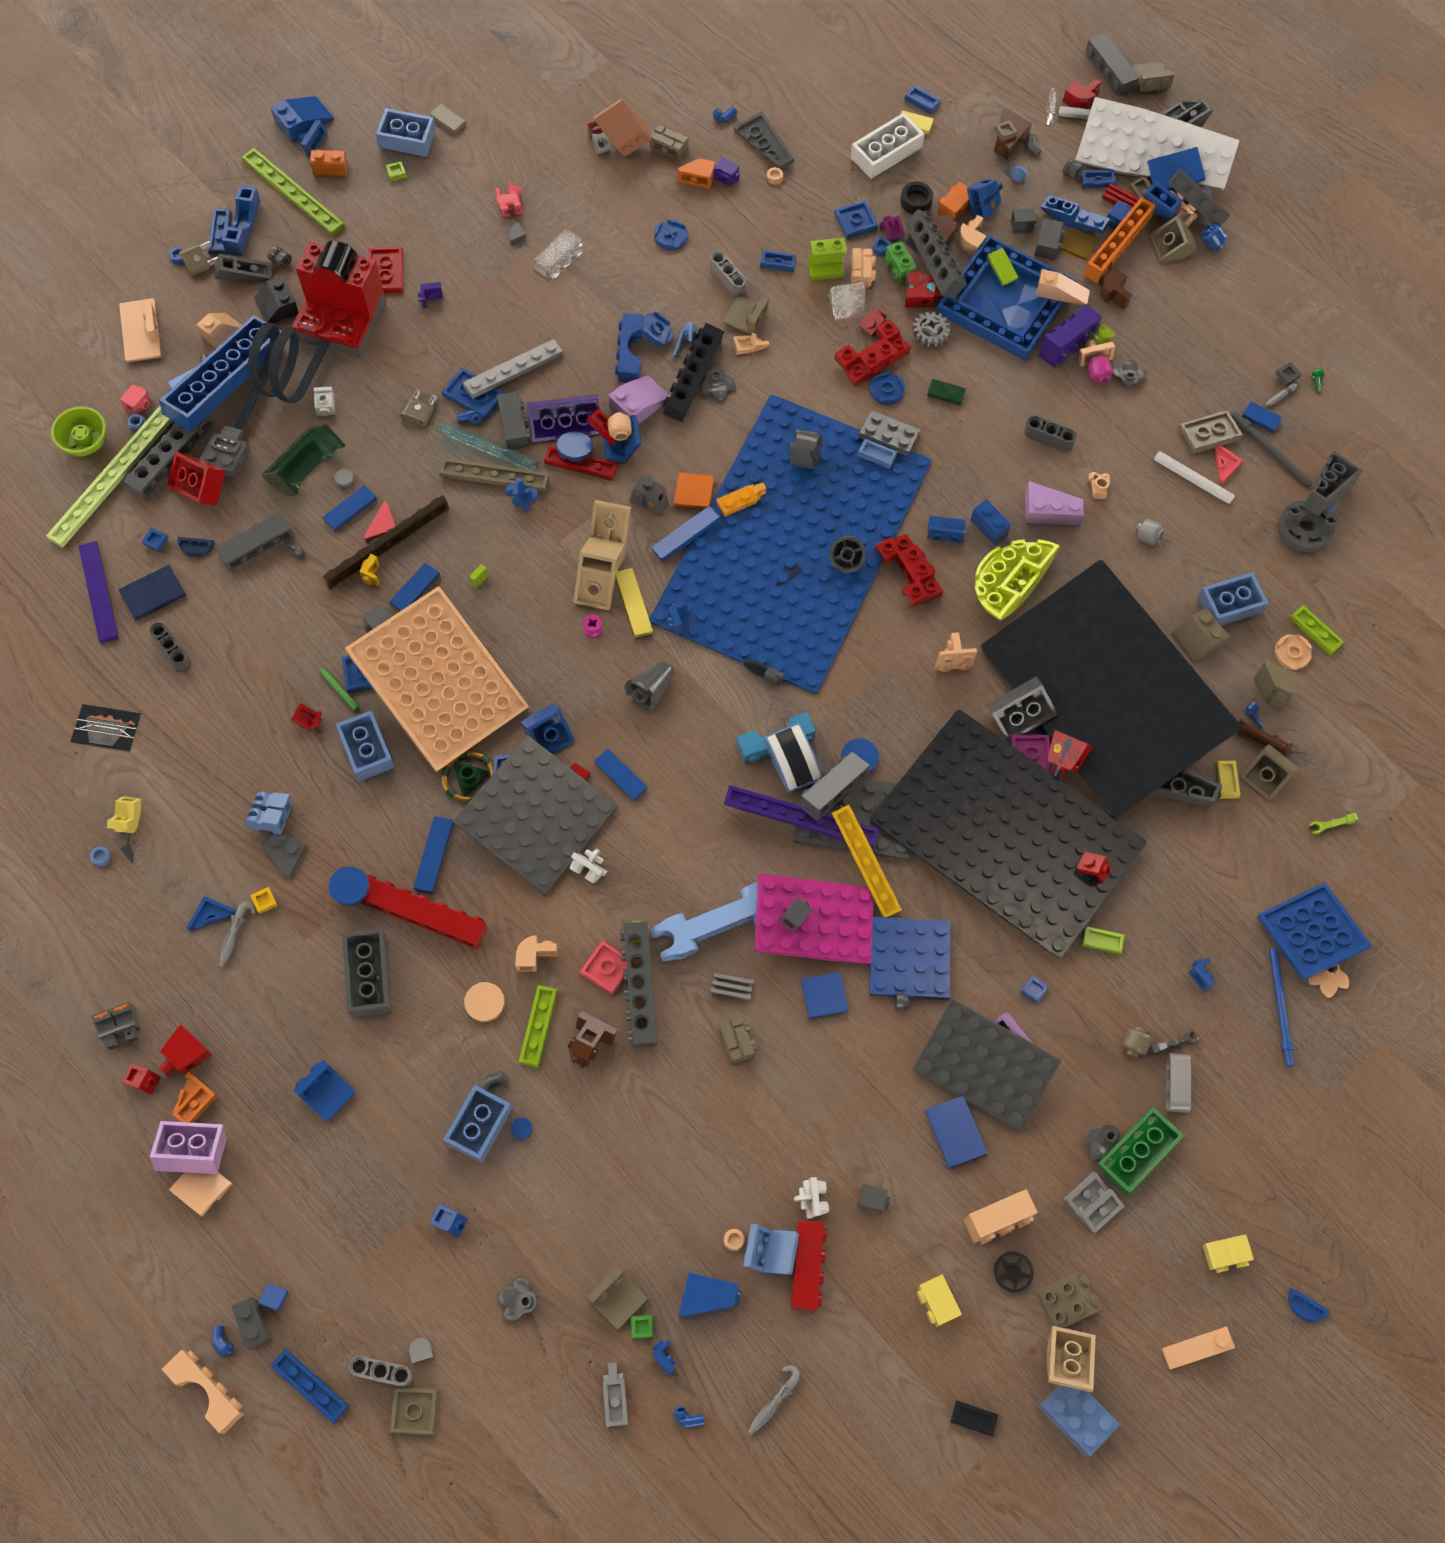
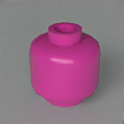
[1088,356,1113,384]

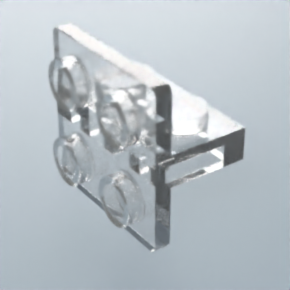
[827,281,867,321]

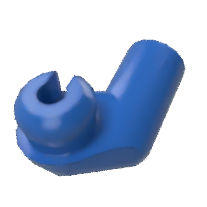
[713,107,737,121]
[456,410,482,425]
[212,1326,234,1356]
[674,1406,705,1429]

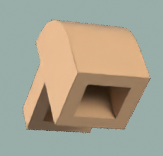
[958,215,986,257]
[515,935,558,972]

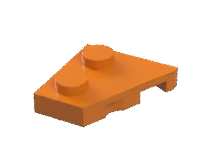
[172,1071,218,1123]

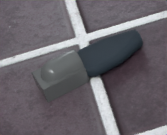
[743,659,784,685]

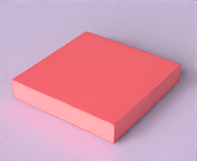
[579,940,635,995]

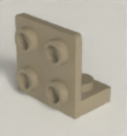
[723,296,769,335]
[587,1265,647,1330]

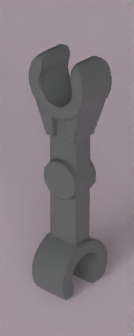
[1149,1029,1199,1055]

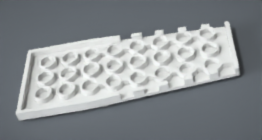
[1075,97,1239,190]

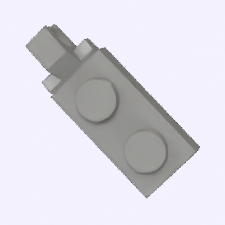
[603,1362,628,1427]

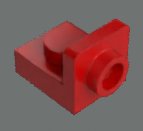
[122,1063,160,1095]

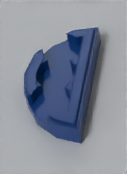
[1288,1288,1330,1322]

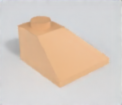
[196,313,242,348]

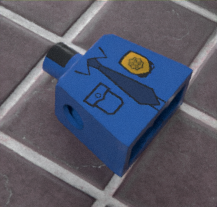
[967,179,1003,219]

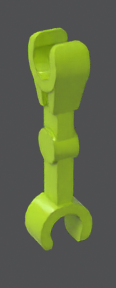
[1309,813,1358,836]

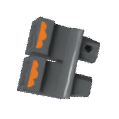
[91,1002,140,1050]

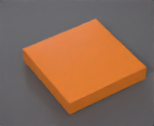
[673,472,715,509]

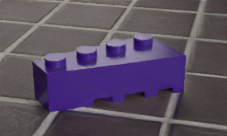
[1039,305,1102,368]

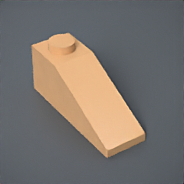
[1036,269,1090,306]
[1161,1327,1235,1370]

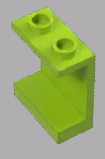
[808,237,847,281]

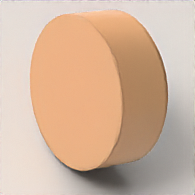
[767,167,783,185]
[724,1229,745,1251]

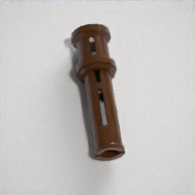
[1238,719,1293,757]

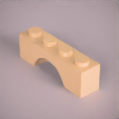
[162,1350,244,1434]

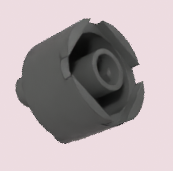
[789,429,823,470]

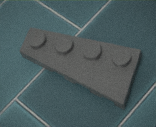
[734,112,794,169]

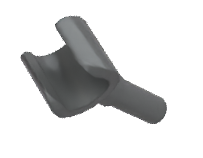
[283,541,306,560]

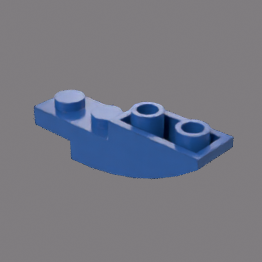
[1041,195,1110,235]

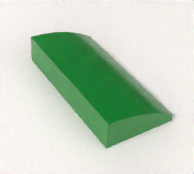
[1098,1107,1184,1197]

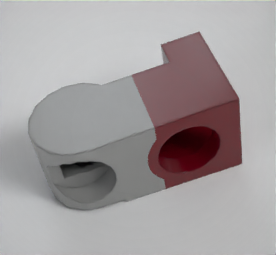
[588,121,611,154]

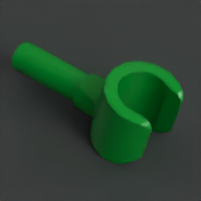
[1311,368,1325,393]

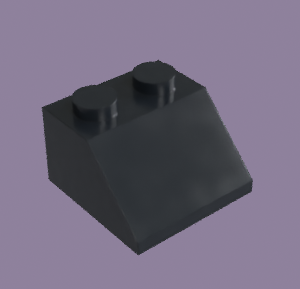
[254,275,299,323]

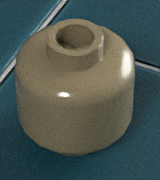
[1122,1026,1152,1057]

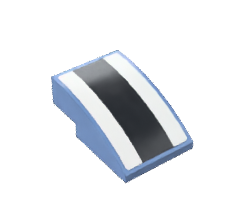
[764,722,823,794]

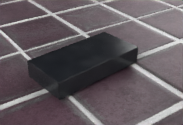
[950,1400,998,1437]

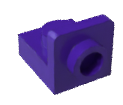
[417,282,443,308]

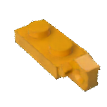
[716,483,767,517]

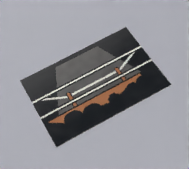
[70,704,141,751]

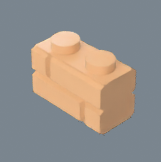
[851,248,876,288]

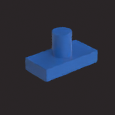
[298,120,327,157]

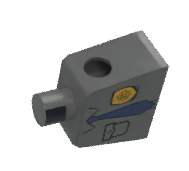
[630,476,668,516]

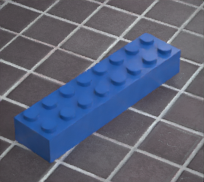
[159,315,282,432]

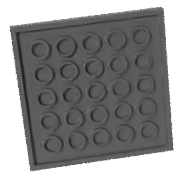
[453,735,618,896]

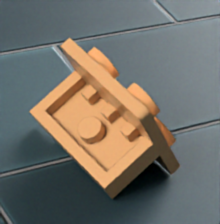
[935,633,977,672]

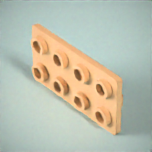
[119,298,161,363]

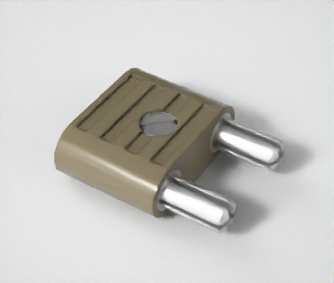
[179,241,217,277]
[400,389,437,426]

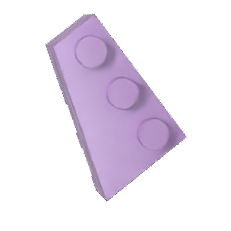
[1025,481,1084,526]

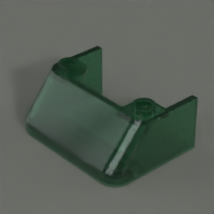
[261,424,346,497]

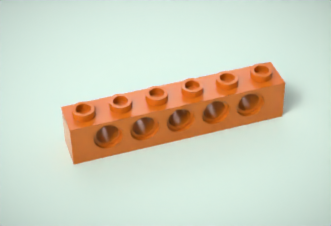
[1084,197,1156,284]

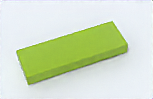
[1289,605,1344,656]

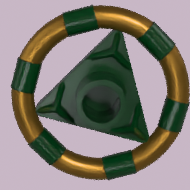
[441,751,494,803]

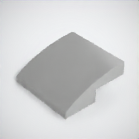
[1063,1172,1124,1233]

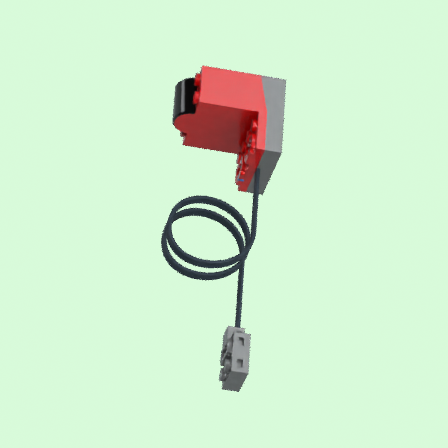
[200,240,386,479]

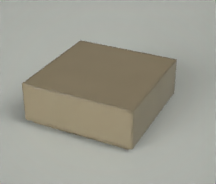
[994,120,1018,142]

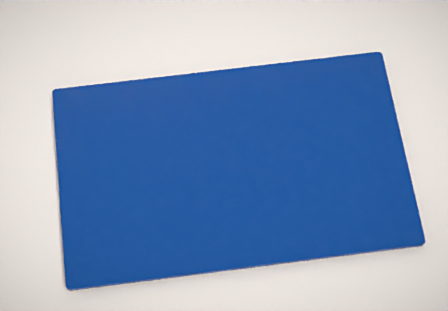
[649,395,932,694]

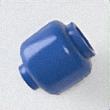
[1201,224,1227,250]

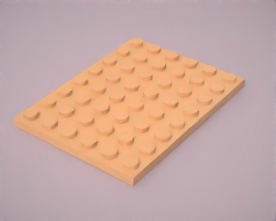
[345,586,529,772]

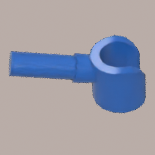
[1245,702,1264,729]

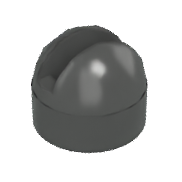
[895,993,910,1010]

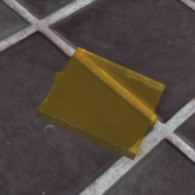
[1060,227,1098,261]

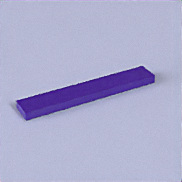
[78,541,119,643]

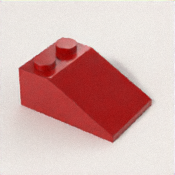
[167,451,226,505]

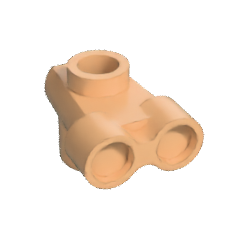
[1088,472,1110,499]

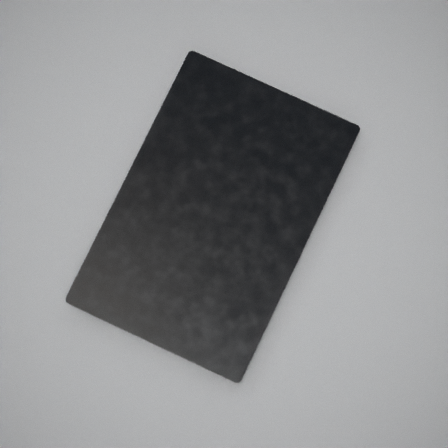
[981,560,1241,818]
[870,710,1147,959]

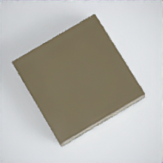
[389,1387,439,1436]

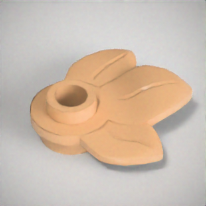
[1308,964,1349,998]

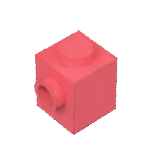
[119,384,152,415]

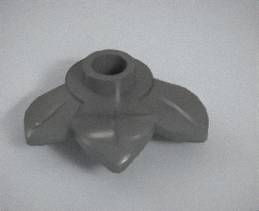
[1112,360,1147,388]
[701,368,736,402]
[1083,1125,1120,1161]
[498,1278,538,1321]

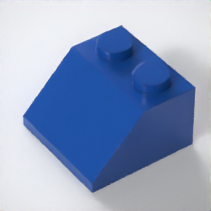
[520,704,575,754]

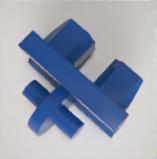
[506,478,538,511]

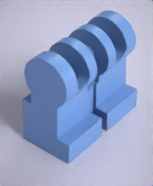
[245,791,293,836]

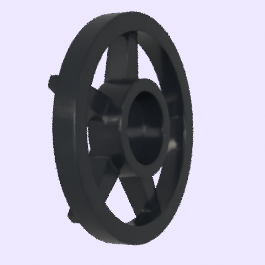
[993,1251,1034,1293]

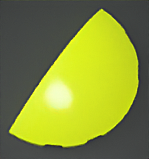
[975,539,1060,620]

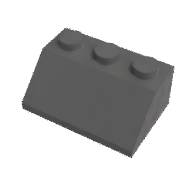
[987,677,1058,743]

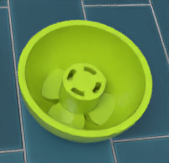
[51,406,107,457]

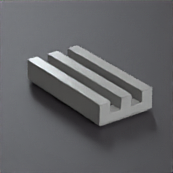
[710,973,754,1001]

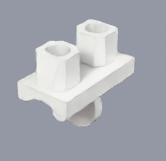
[570,849,608,883]
[794,1177,829,1219]

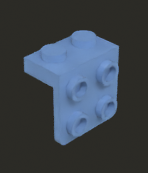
[743,1224,799,1275]

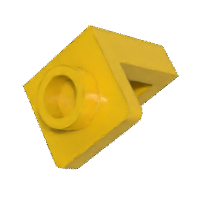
[359,554,380,587]

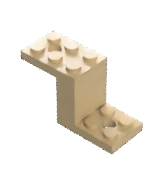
[573,500,631,610]

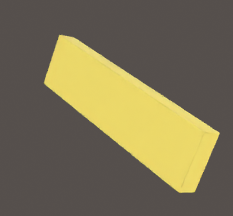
[615,568,653,638]

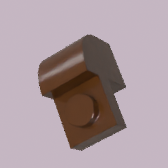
[1100,267,1132,309]

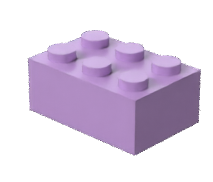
[150,1121,227,1174]

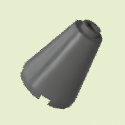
[624,662,674,711]

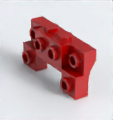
[834,319,911,386]
[875,533,943,608]

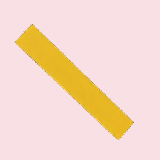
[832,805,902,918]

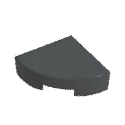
[509,222,526,245]

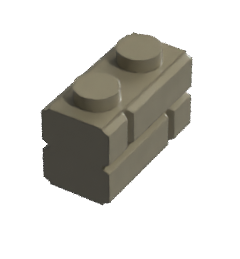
[650,125,689,161]
[718,1015,757,1065]

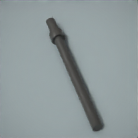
[1231,411,1312,487]

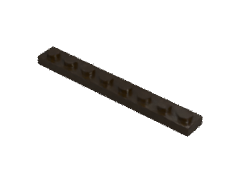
[323,495,449,590]

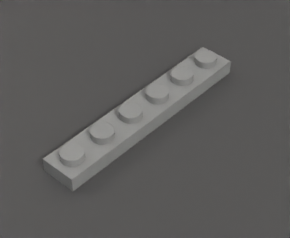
[463,339,563,399]

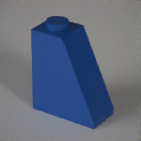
[679,1272,742,1318]

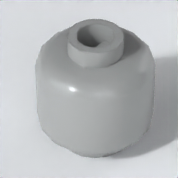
[1136,519,1165,545]

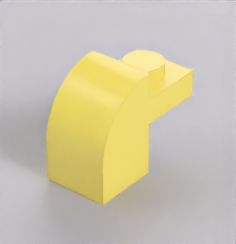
[107,797,141,833]

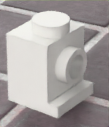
[314,387,335,416]

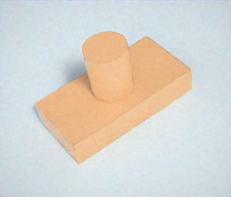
[1078,340,1115,367]

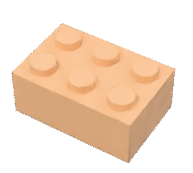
[963,1189,1038,1245]

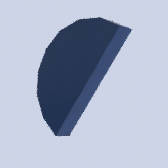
[178,537,215,558]

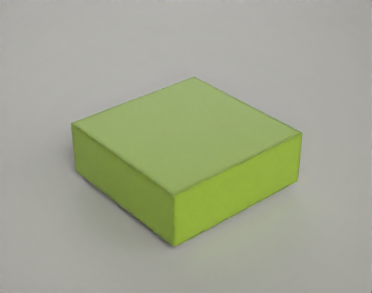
[385,161,407,182]
[469,564,488,588]

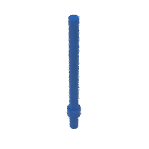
[1269,948,1294,1067]

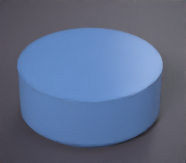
[90,846,112,867]

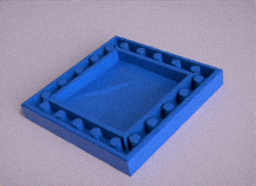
[936,235,1078,361]

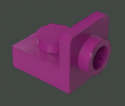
[879,215,905,241]

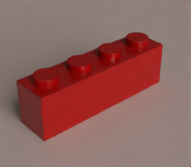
[791,1220,827,1312]

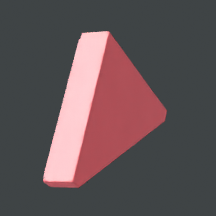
[1214,445,1243,485]
[364,501,396,542]

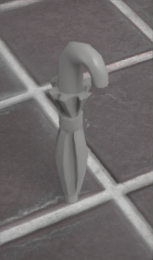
[219,901,256,968]
[748,1365,800,1435]

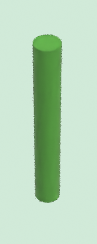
[320,668,360,712]

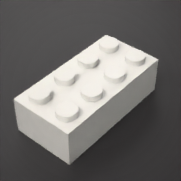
[850,113,925,179]

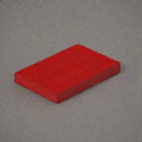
[368,246,403,293]

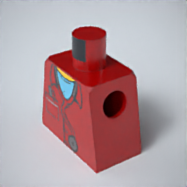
[905,270,944,308]

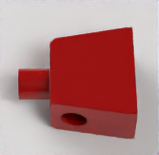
[159,1024,212,1076]

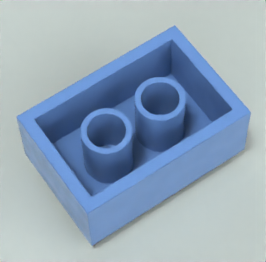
[376,108,436,157]
[1197,572,1268,626]
[335,710,395,782]
[443,1085,513,1164]
[1038,1385,1120,1457]

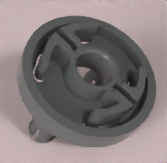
[1278,501,1337,553]

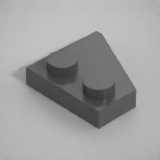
[262,831,307,879]

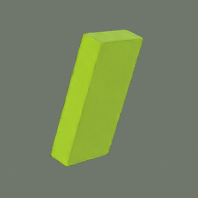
[987,248,1019,287]
[1082,926,1125,955]

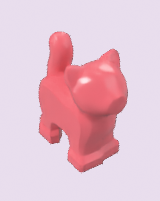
[495,182,523,218]

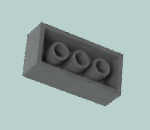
[342,929,392,1018]

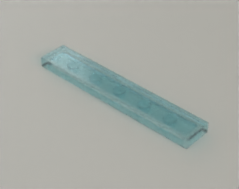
[435,422,539,470]

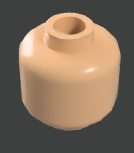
[608,412,632,441]

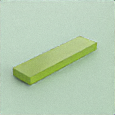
[518,985,558,1068]

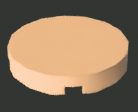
[1274,634,1312,670]
[464,982,505,1023]

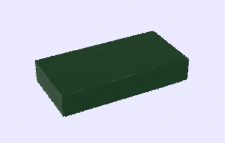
[927,379,966,406]

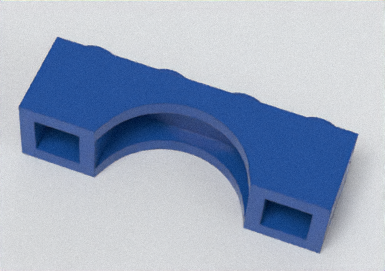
[221,185,261,256]
[615,313,644,382]

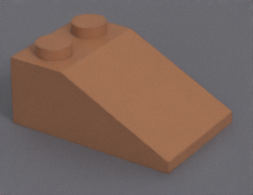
[593,99,652,156]

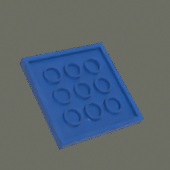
[1257,882,1372,981]
[869,917,951,1000]

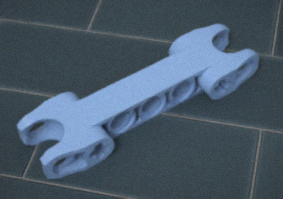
[650,882,757,962]

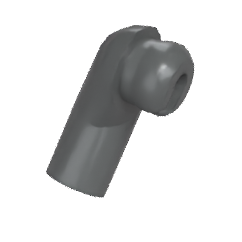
[1025,134,1042,158]
[479,1071,508,1091]

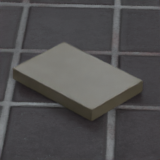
[1178,410,1243,454]

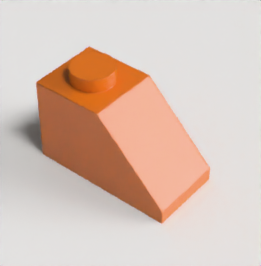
[678,158,715,188]

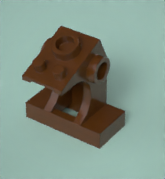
[568,1011,617,1068]

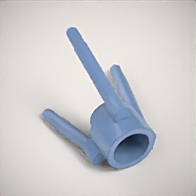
[673,322,702,359]

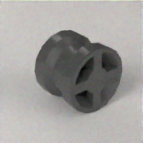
[1062,158,1083,180]

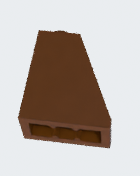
[994,107,1032,159]

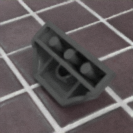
[1161,98,1213,128]

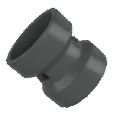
[267,245,292,269]

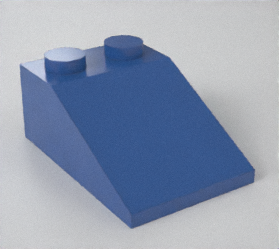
[270,96,334,142]

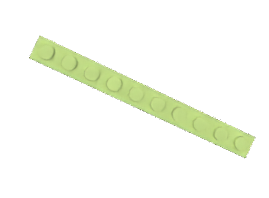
[46,406,173,548]

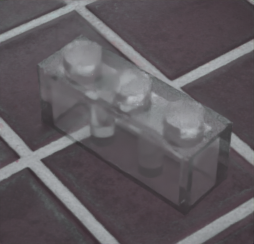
[532,229,583,282]

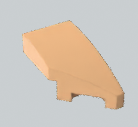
[732,332,769,355]

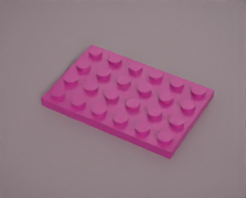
[754,874,874,965]

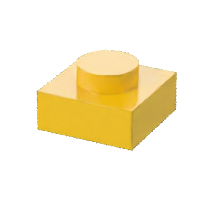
[250,887,278,914]

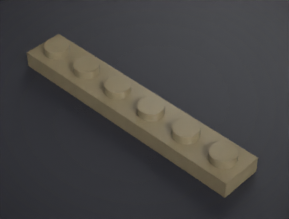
[439,458,549,492]

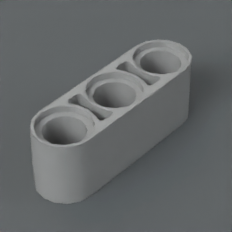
[711,251,746,297]
[1166,1053,1191,1113]
[349,1356,414,1387]

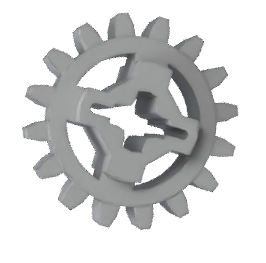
[912,311,950,347]

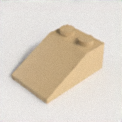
[1047,1326,1096,1392]

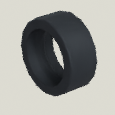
[900,181,933,214]

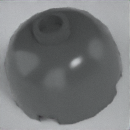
[829,535,866,573]

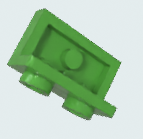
[884,241,916,285]

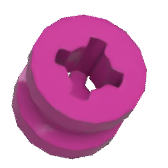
[583,615,602,638]

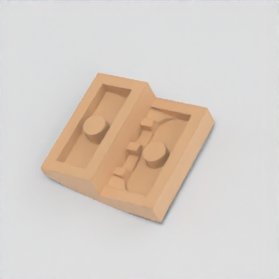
[169,1172,232,1217]

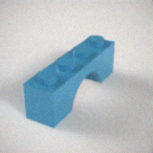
[736,712,816,763]

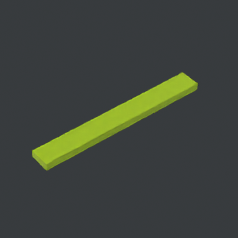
[242,148,345,237]

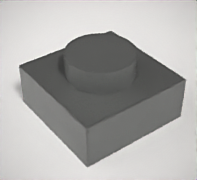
[1275,362,1302,386]

